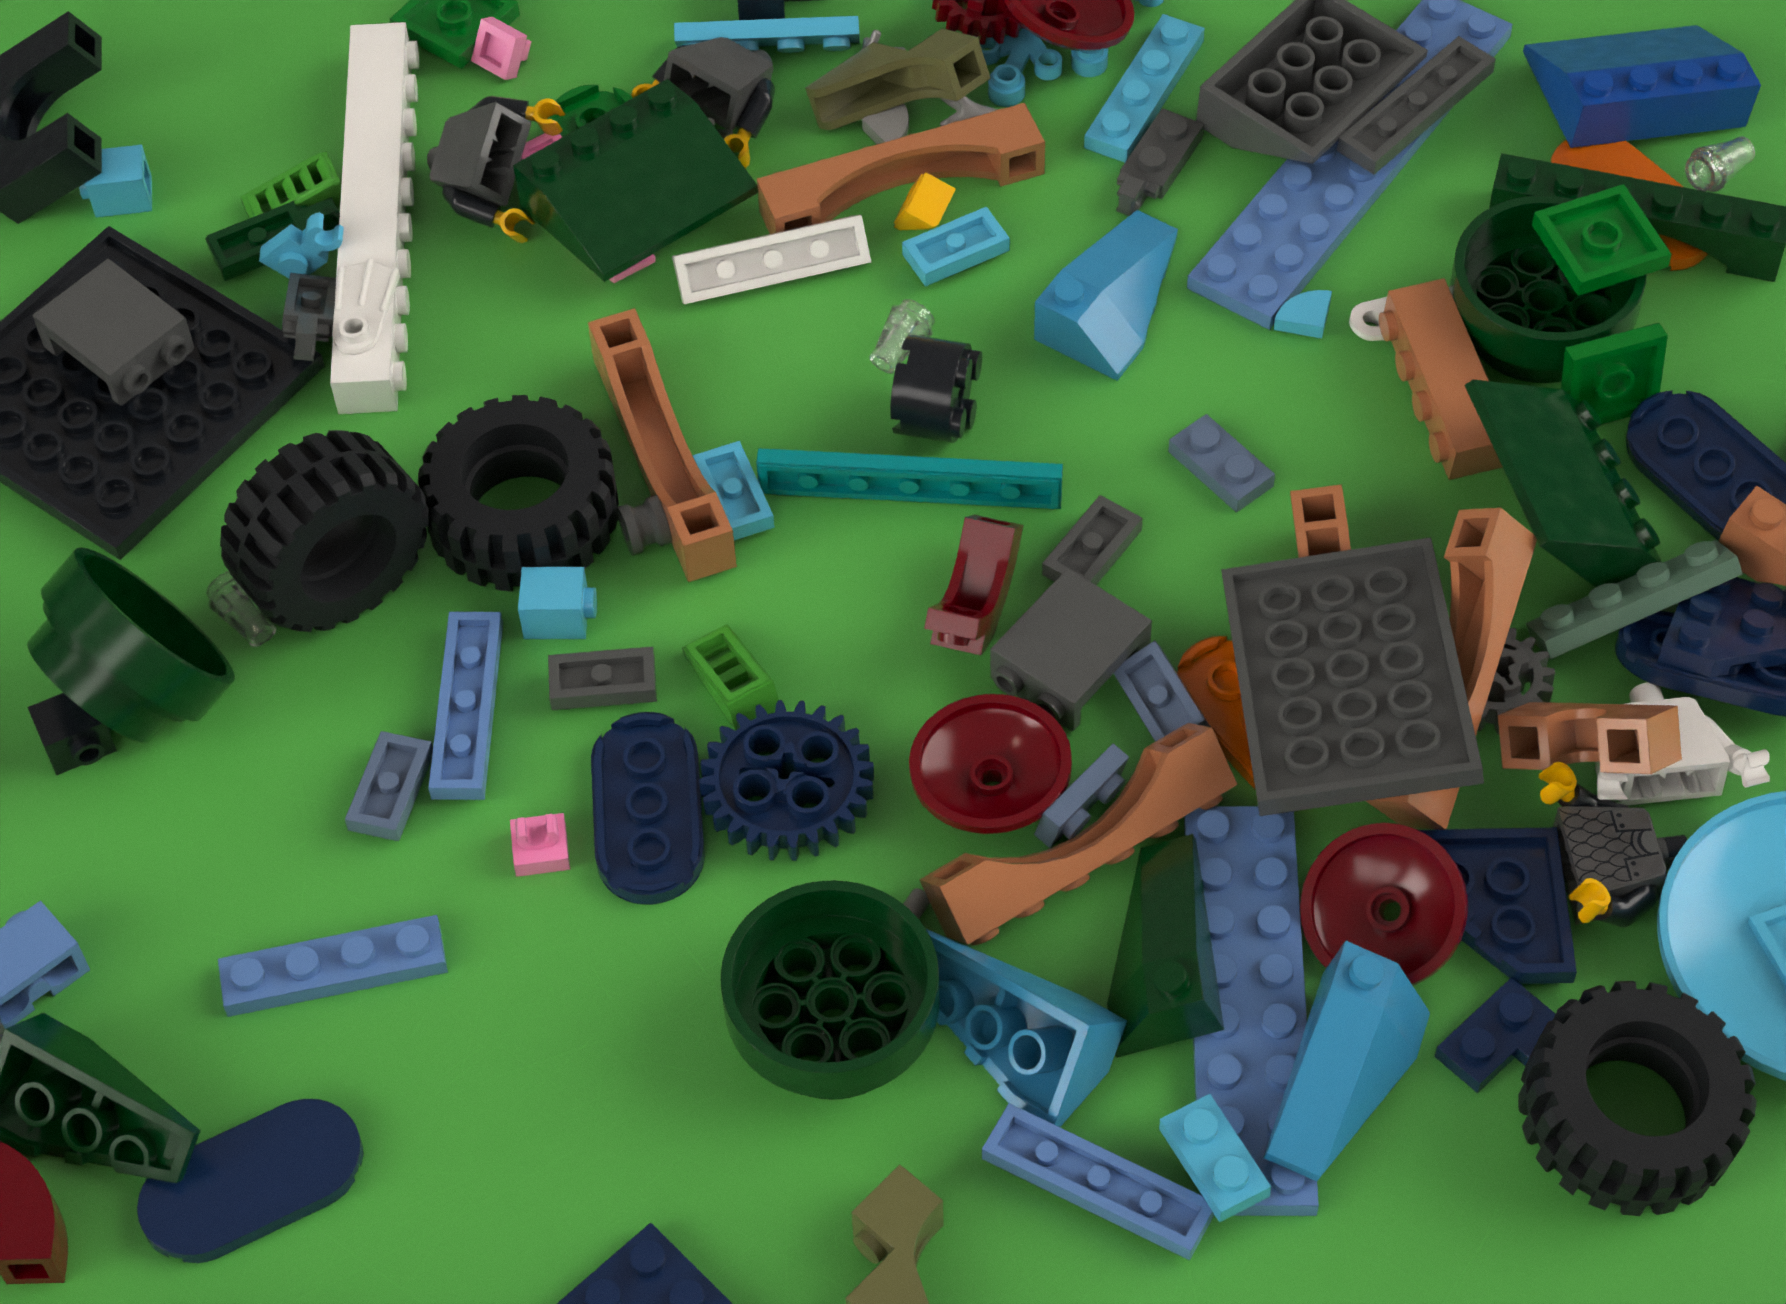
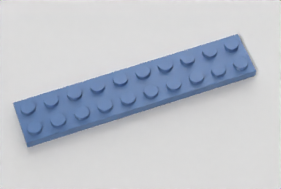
[1187,0,1513,330]

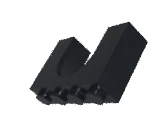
[0,11,102,224]

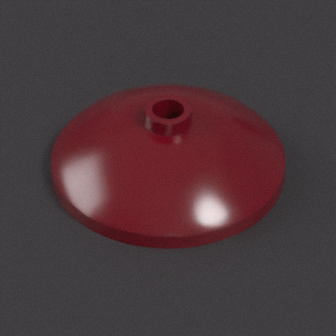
[1004,0,1135,51]
[909,694,1072,834]
[1300,823,1468,986]

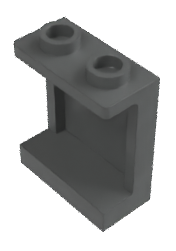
[32,258,194,405]
[990,568,1152,731]

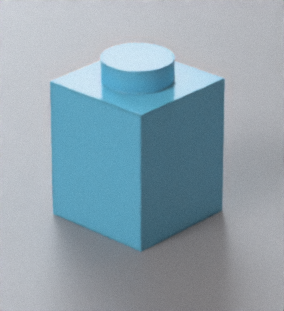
[79,144,152,218]
[518,567,597,639]

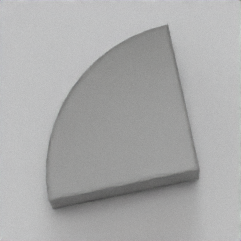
[862,104,909,144]

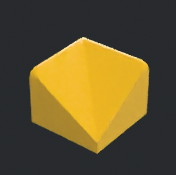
[893,172,956,231]

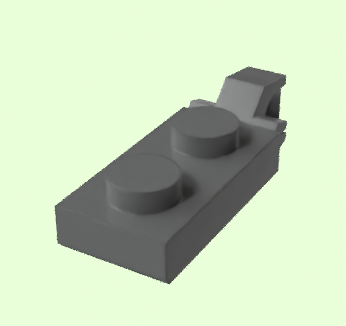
[1116,108,1204,216]
[282,273,336,361]

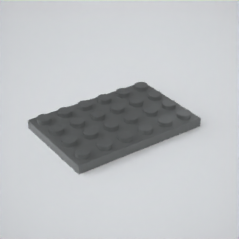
[1221,537,1484,816]

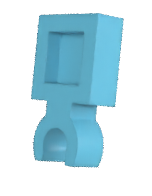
[259,212,344,279]

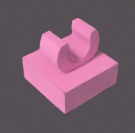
[471,17,532,80]
[510,813,570,877]

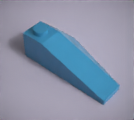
[1263,941,1430,1181]

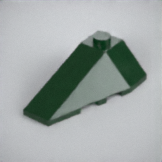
[1107,834,1224,1057]
[0,1013,201,1183]

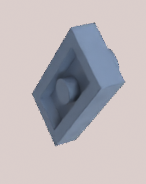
[1168,414,1275,513]
[1113,640,1211,742]
[345,731,433,841]
[1034,743,1129,848]

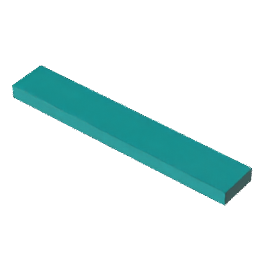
[756,448,1063,509]

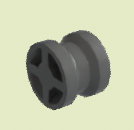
[617,495,672,555]

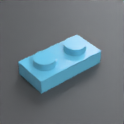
[902,207,1010,287]
[692,441,775,540]
[1159,1094,1271,1223]

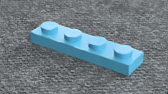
[1084,14,1205,163]
[674,16,860,53]

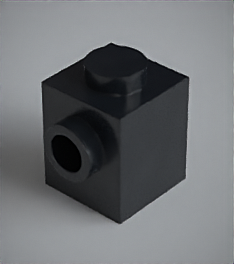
[28,693,117,775]

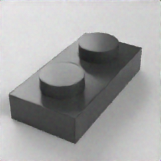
[1042,495,1143,585]
[548,646,657,710]

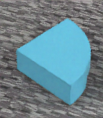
[1274,290,1332,339]

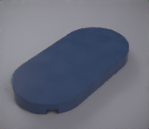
[1626,390,1786,540]
[1615,611,1786,716]
[591,712,705,905]
[137,1099,364,1263]

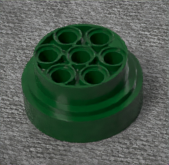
[1449,195,1647,383]
[27,547,235,742]
[721,880,940,1100]

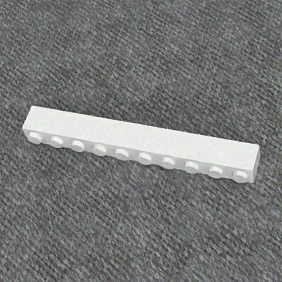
[330,22,419,414]

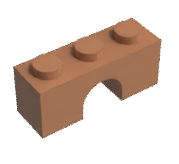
[1498,702,1682,774]

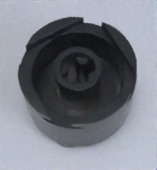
[890,334,982,443]

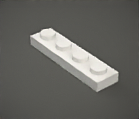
[672,214,871,304]

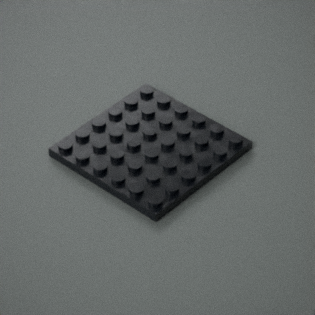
[0,226,325,560]

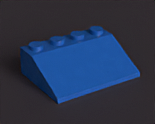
[1523,25,1761,148]

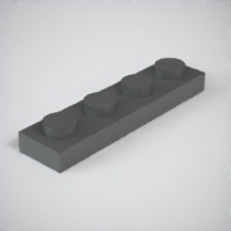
[1337,36,1496,175]

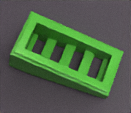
[240,151,341,218]
[682,624,779,730]

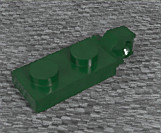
[205,197,340,281]

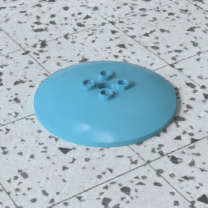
[1657,791,1786,1081]

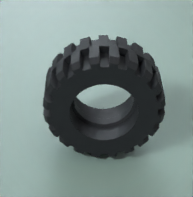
[418,395,619,592]
[220,430,429,632]
[1518,981,1757,1216]

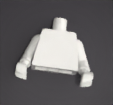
[1595,682,1770,806]

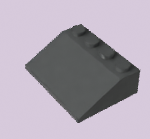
[1196,0,1428,164]

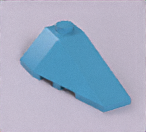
[1034,210,1178,381]
[926,929,1127,1127]

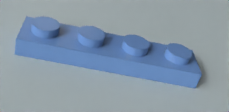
[428,612,503,800]
[218,915,448,1017]
[982,1103,1214,1260]

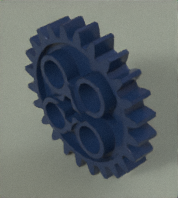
[699,700,874,861]

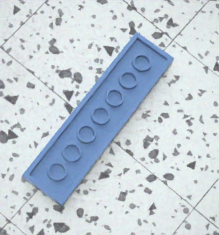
[1184,806,1319,1216]

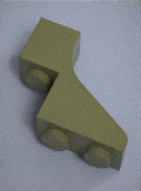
[805,28,991,130]
[845,1164,944,1304]

